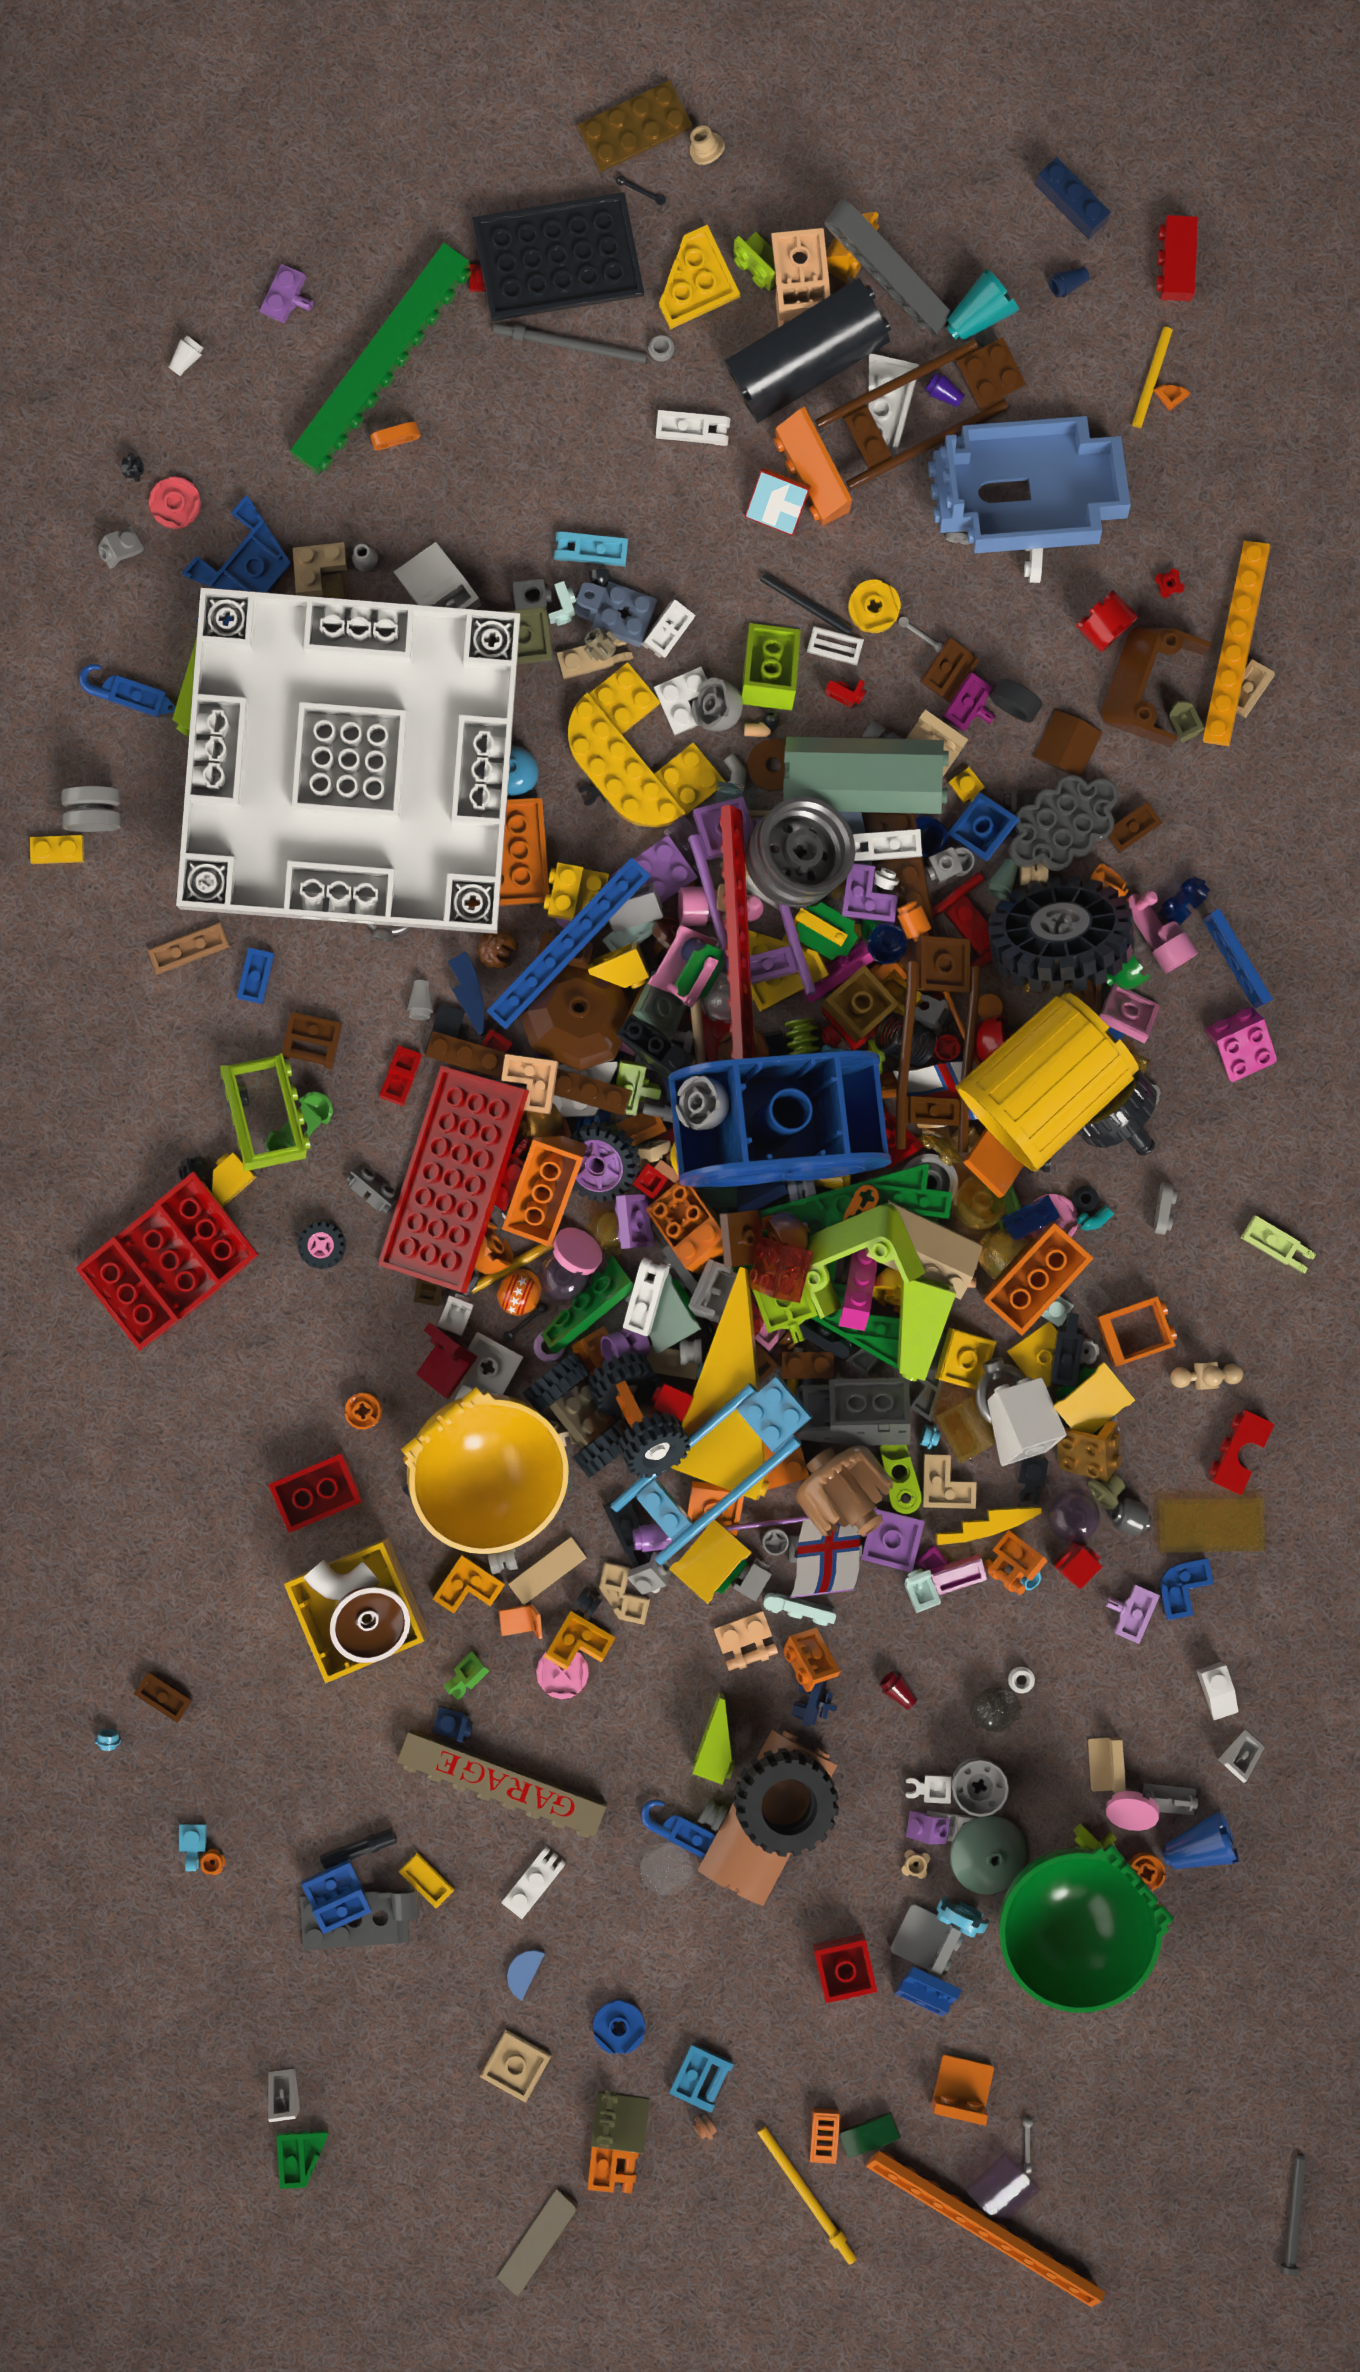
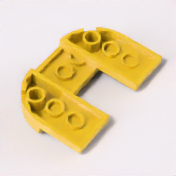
[568,662,726,828]

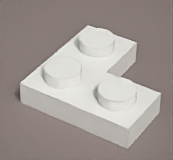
[654,667,707,736]

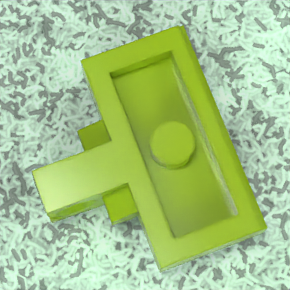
[615,1060,661,1116]

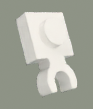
[905,1774,951,1804]

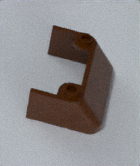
[1101,626,1212,747]

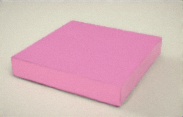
[1099,983,1160,1044]

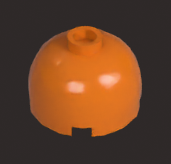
[475,1221,514,1274]

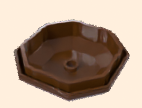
[519,965,632,1071]

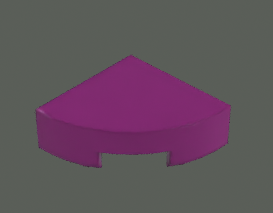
[915,1545,950,1570]

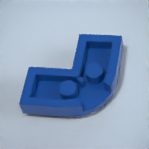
[1160,1557,1214,1620]

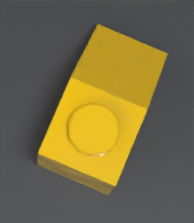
[212,1153,257,1207]

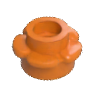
[199,1849,226,1875]

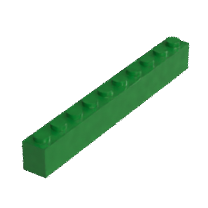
[290,243,471,475]

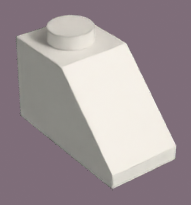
[1196,1662,1238,1720]

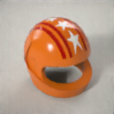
[497,1269,541,1316]

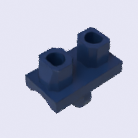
[791,1680,838,1727]

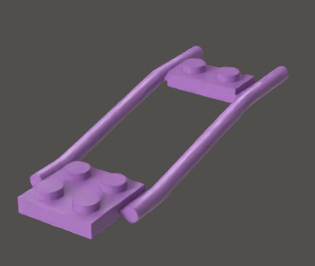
[688,797,816,996]

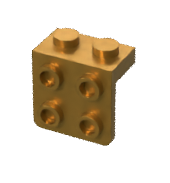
[1057,1420,1122,1482]

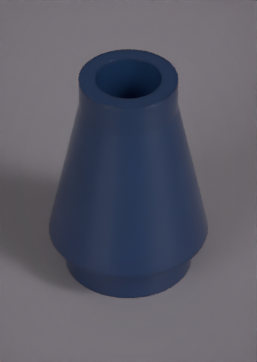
[1049,266,1089,297]

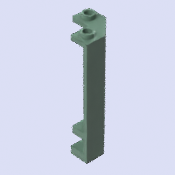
[783,737,949,814]

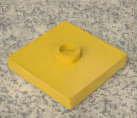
[1007,1321,1081,1388]
[935,1328,997,1390]

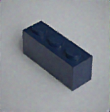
[1035,157,1111,240]

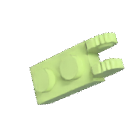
[1241,1215,1316,1274]

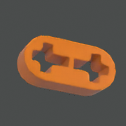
[370,422,421,451]
[843,1185,879,1221]

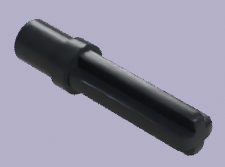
[320,1828,398,1869]

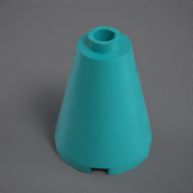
[946,268,1020,341]

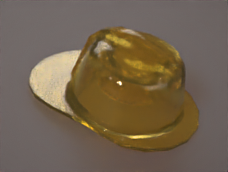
[586,1209,624,1259]

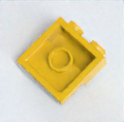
[544,863,609,921]

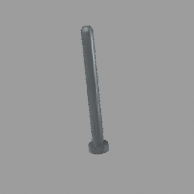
[1280,2154,1306,2276]

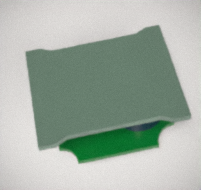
[625,1273,701,1354]

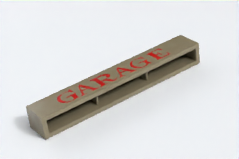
[397,1729,607,1838]

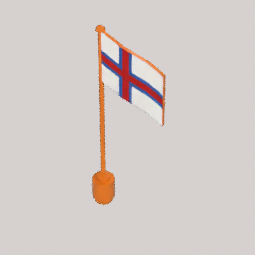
[892,900,980,1128]

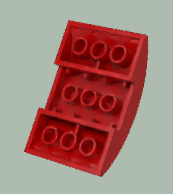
[75,1171,259,1351]

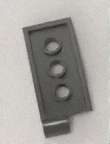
[300,1888,419,1950]

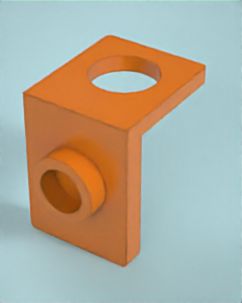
[498,1604,542,1639]

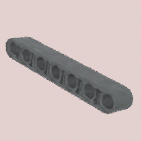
[824,200,951,337]

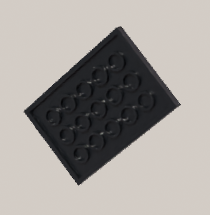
[472,192,644,322]

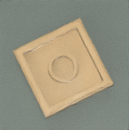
[480,2029,552,2103]

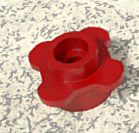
[1155,569,1185,598]

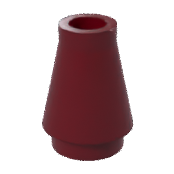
[879,1671,918,1710]

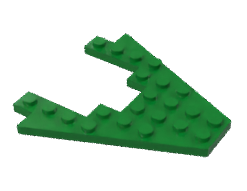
[732,1164,952,1370]

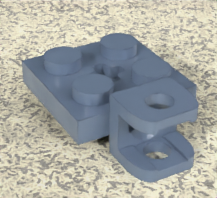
[574,582,658,647]

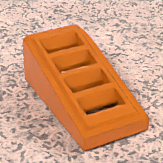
[810,2108,840,2164]

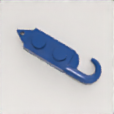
[79,664,176,718]
[641,1799,716,1859]

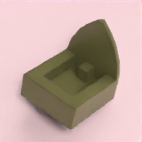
[1169,701,1205,743]

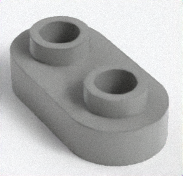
[1153,1182,1178,1235]

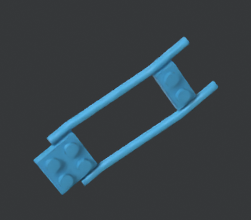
[611,1376,813,1565]

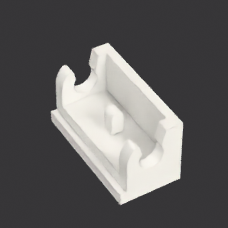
[641,600,696,658]

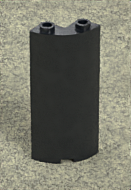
[725,278,891,423]

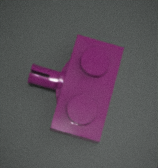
[941,673,996,731]

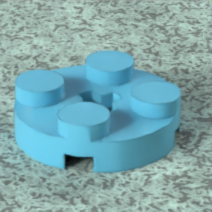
[937,1897,990,1937]

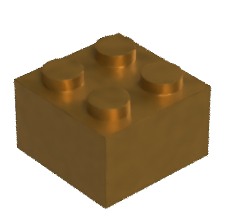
[821,965,899,1043]

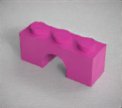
[839,1248,878,1331]

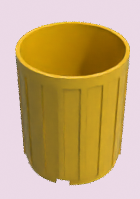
[955,992,1139,1172]

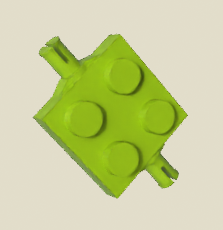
[750,1255,818,1343]

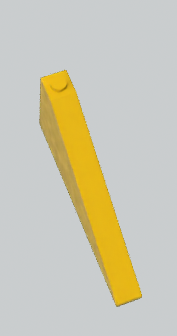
[672,1267,770,1500]

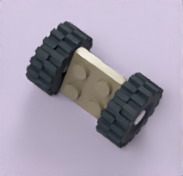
[522,1352,631,1478]

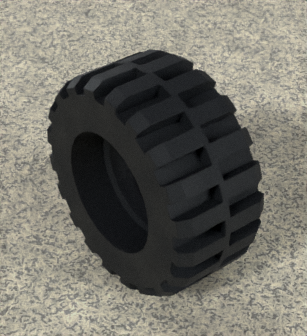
[734,1748,839,1857]

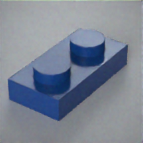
[237,947,275,1005]

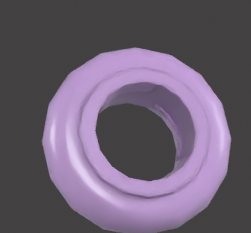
[533,1331,566,1363]

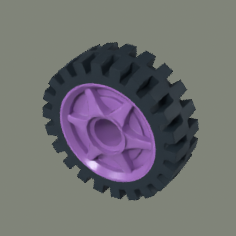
[570,1122,640,1202]

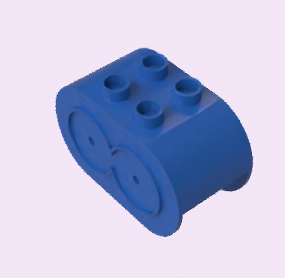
[668,1051,892,1187]

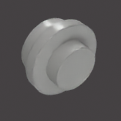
[648,335,674,362]

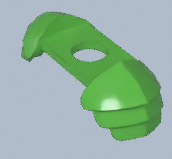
[265,1092,333,1163]

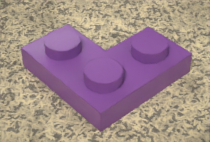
[842,864,898,923]

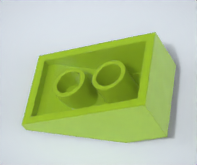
[741,623,801,711]
[692,1692,735,1785]

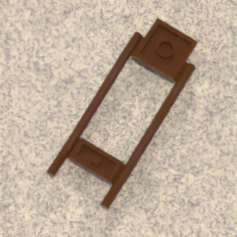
[815,337,1026,491]
[895,936,980,1153]

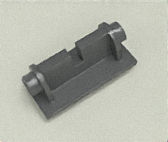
[346,1165,399,1214]

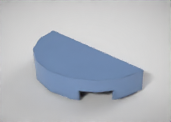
[507,1949,545,2001]

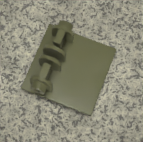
[590,2090,650,2154]

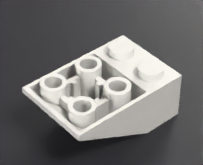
[394,542,481,610]

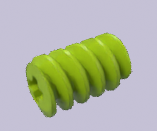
[785,1019,820,1055]

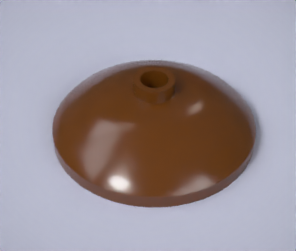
[329,1586,410,1663]

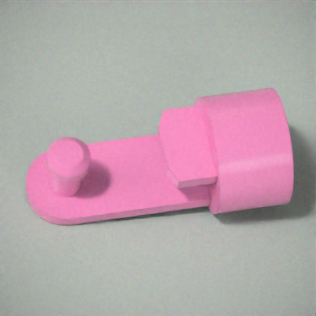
[678,887,763,926]
[1127,890,1198,974]

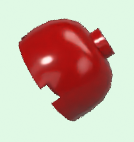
[974,1015,1011,1062]

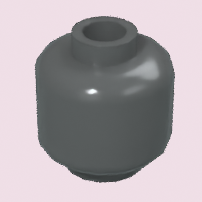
[1110,1498,1151,1536]

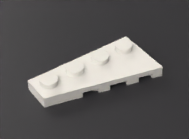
[869,354,919,457]

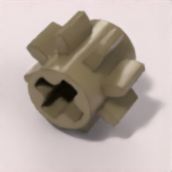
[584,628,617,661]

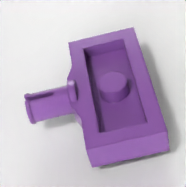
[260,264,314,324]

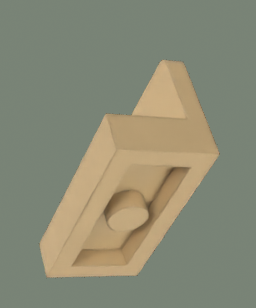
[1088,1737,1126,1794]

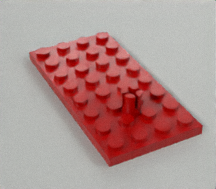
[378,1066,529,1294]

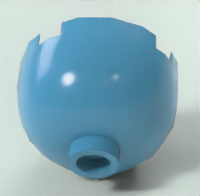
[507,745,539,798]

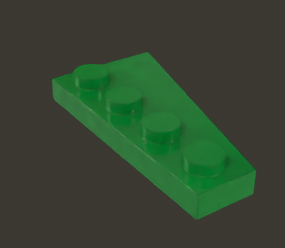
[541,1255,634,1354]

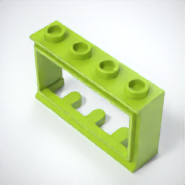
[220,1053,310,1172]

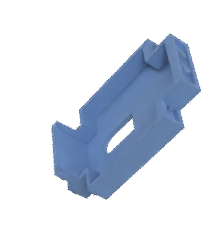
[928,416,1131,553]

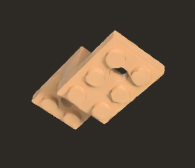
[771,228,830,327]

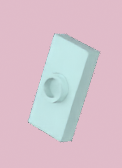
[602,921,655,952]

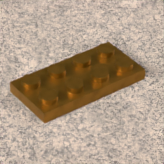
[577,80,693,173]

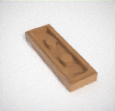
[147,922,230,975]

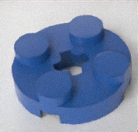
[593,1999,646,2054]

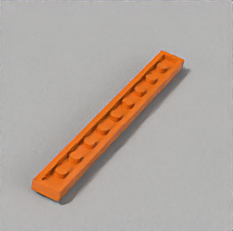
[866,2151,1105,2307]

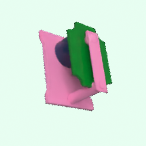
[648,925,726,1008]

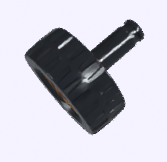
[1077,1070,1157,1156]

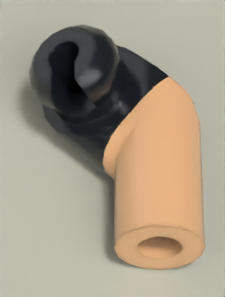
[744,710,780,737]

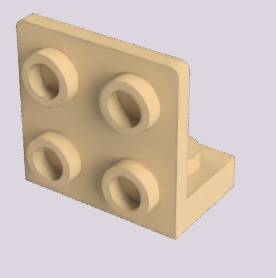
[906,709,968,776]

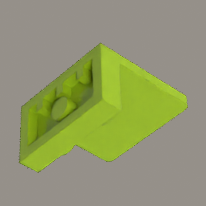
[734,232,776,292]

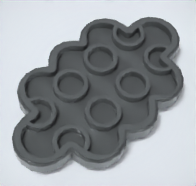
[1009,775,1119,871]

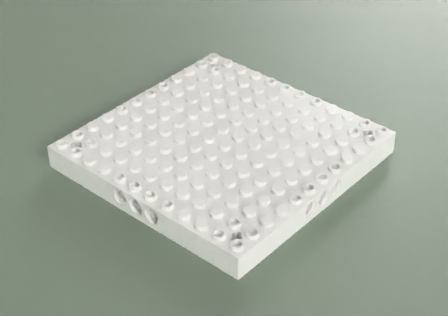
[176,588,520,934]

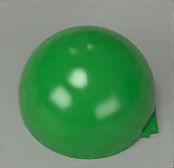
[998,1843,1174,2013]

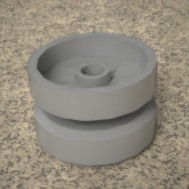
[61,786,121,832]

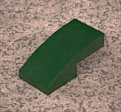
[839,2112,901,2158]

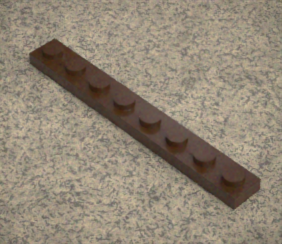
[425,1031,633,1116]

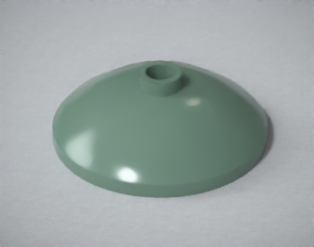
[950,1815,1027,1894]

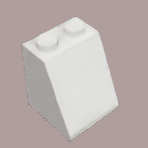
[987,1377,1067,1466]

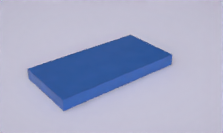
[1203,908,1273,1009]

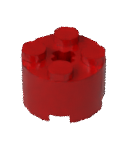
[1076,590,1138,653]

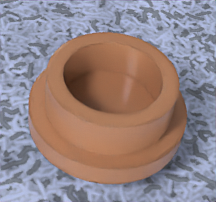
[693,2114,717,2141]

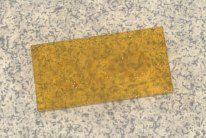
[1158,1498,1265,1553]

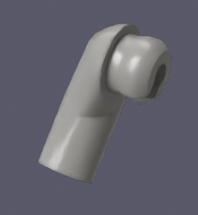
[724,753,747,794]

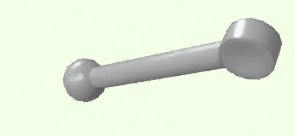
[898,617,943,652]
[1022,2117,1033,2174]

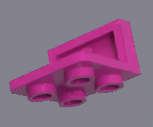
[1205,1007,1277,1082]

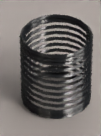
[875,1012,936,1068]

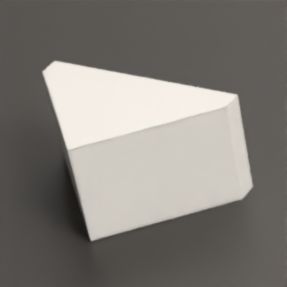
[1218,1730,1265,1783]
[268,2068,300,2122]

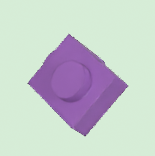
[906,1811,950,1844]

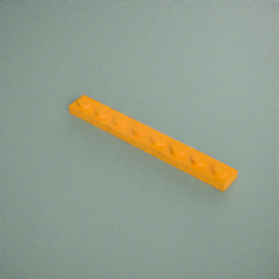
[1203,541,1271,746]

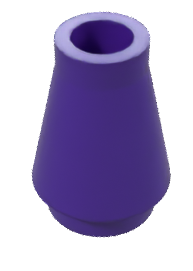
[925,372,965,408]

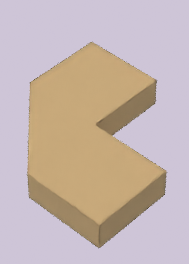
[599,1561,650,1625]

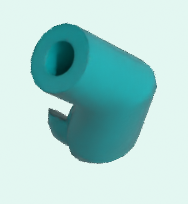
[1076,1205,1114,1231]

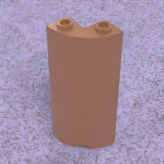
[697,1730,838,1906]

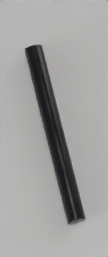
[761,572,854,635]

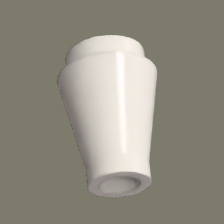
[168,335,204,376]

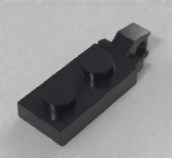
[1049,1313,1084,1388]

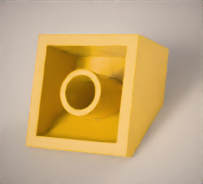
[588,941,650,989]

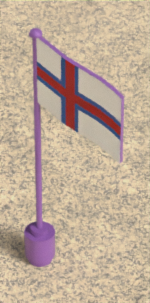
[633,1516,860,1598]

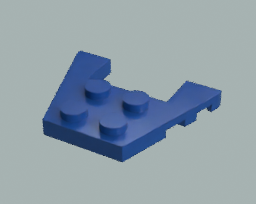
[182,495,292,593]

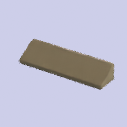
[497,2188,578,2297]

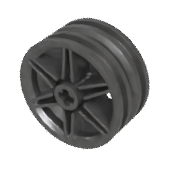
[745,796,855,907]

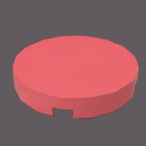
[148,476,201,529]

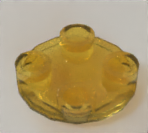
[918,1128,964,1166]

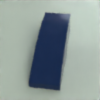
[448,951,485,1036]

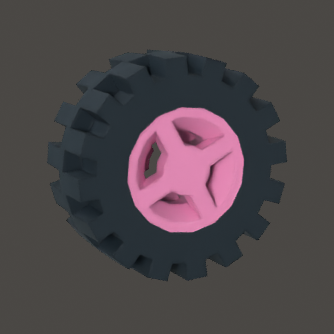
[297,1222,346,1269]

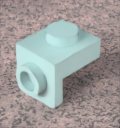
[548,581,576,626]
[904,1569,941,1613]

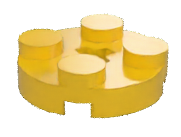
[848,579,901,633]

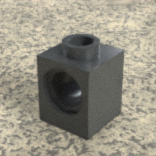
[513,579,552,610]

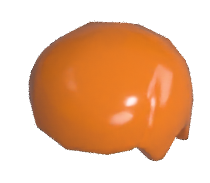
[1090,863,1129,897]

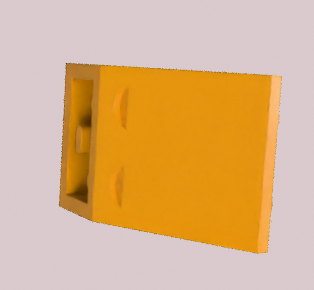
[826,212,880,283]

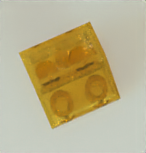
[933,1393,996,1463]

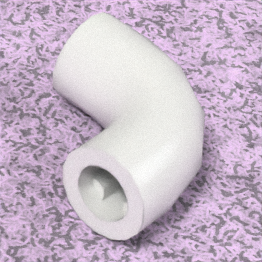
[304,1560,380,1601]

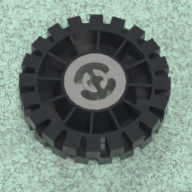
[988,877,1135,994]

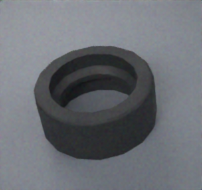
[990,678,1043,723]

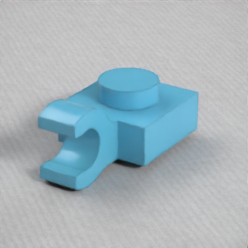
[179,1824,207,1871]

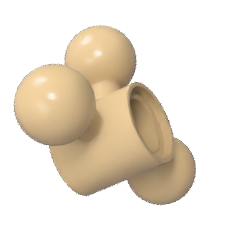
[1170,1362,1243,1390]

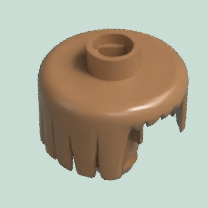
[796,1445,893,1537]

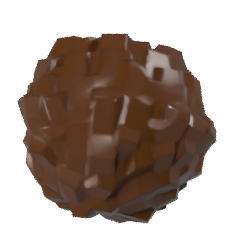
[477,930,519,970]

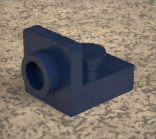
[432,1706,473,1743]

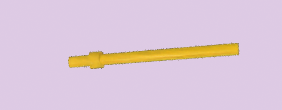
[757,2126,857,2265]

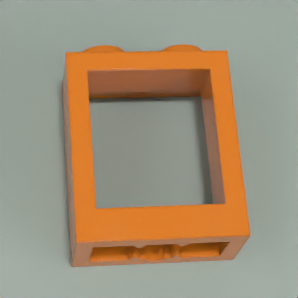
[1095,1296,1177,1367]

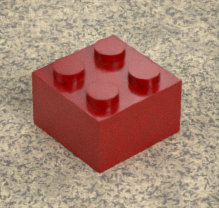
[813,1933,877,2004]

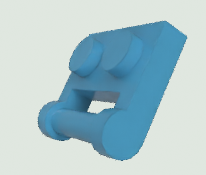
[669,2043,735,2112]

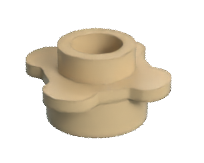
[901,1849,930,1879]

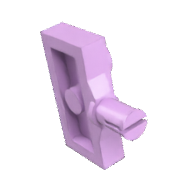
[1106,1584,1160,1644]

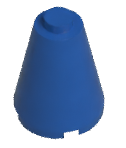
[1162,1811,1240,1869]

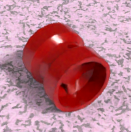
[933,1035,960,1062]

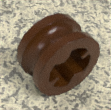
[778,1330,799,1352]

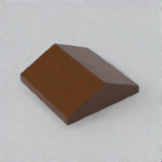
[1033,710,1102,777]

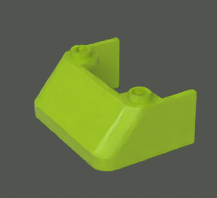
[803,1203,926,1319]

